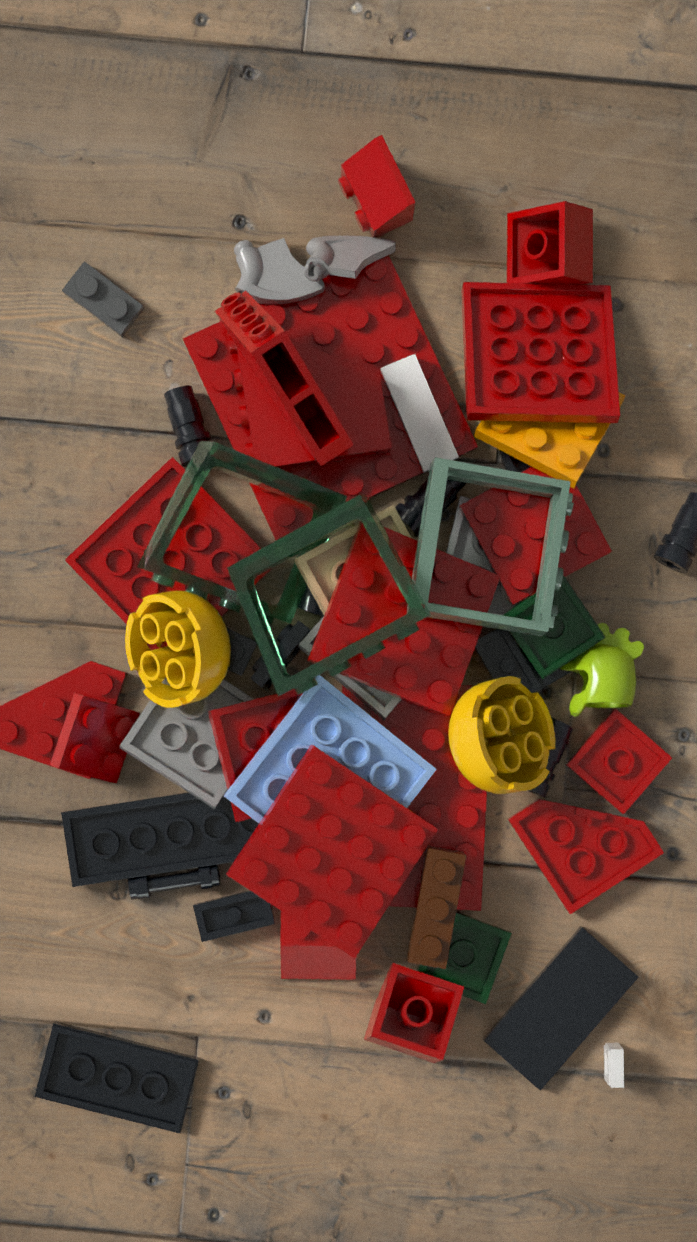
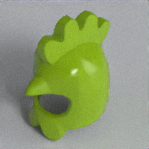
[561,623,644,717]

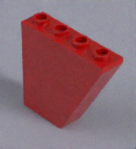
[214,291,354,466]
[227,332,392,474]

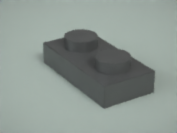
[62,261,144,337]

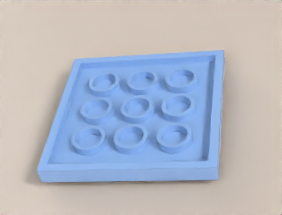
[224,675,437,824]

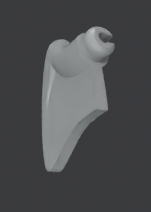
[304,236,396,282]
[234,238,325,305]

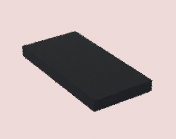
[483,926,639,1091]
[34,1021,200,1133]

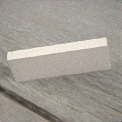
[380,354,459,473]

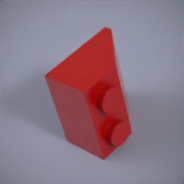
[338,135,416,238]
[507,201,593,285]
[280,911,356,980]
[364,963,464,1063]

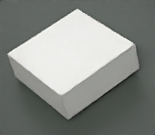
[604,1043,624,1088]

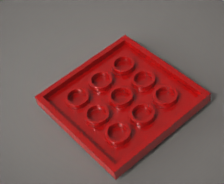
[461,282,620,423]
[65,457,276,650]
[307,518,500,717]
[226,745,438,959]

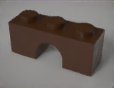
[406,845,466,969]

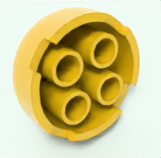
[125,590,231,708]
[448,676,555,794]

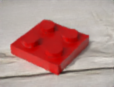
[50,693,140,784]
[565,708,672,815]

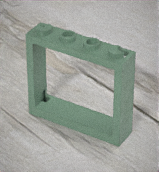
[407,457,574,636]

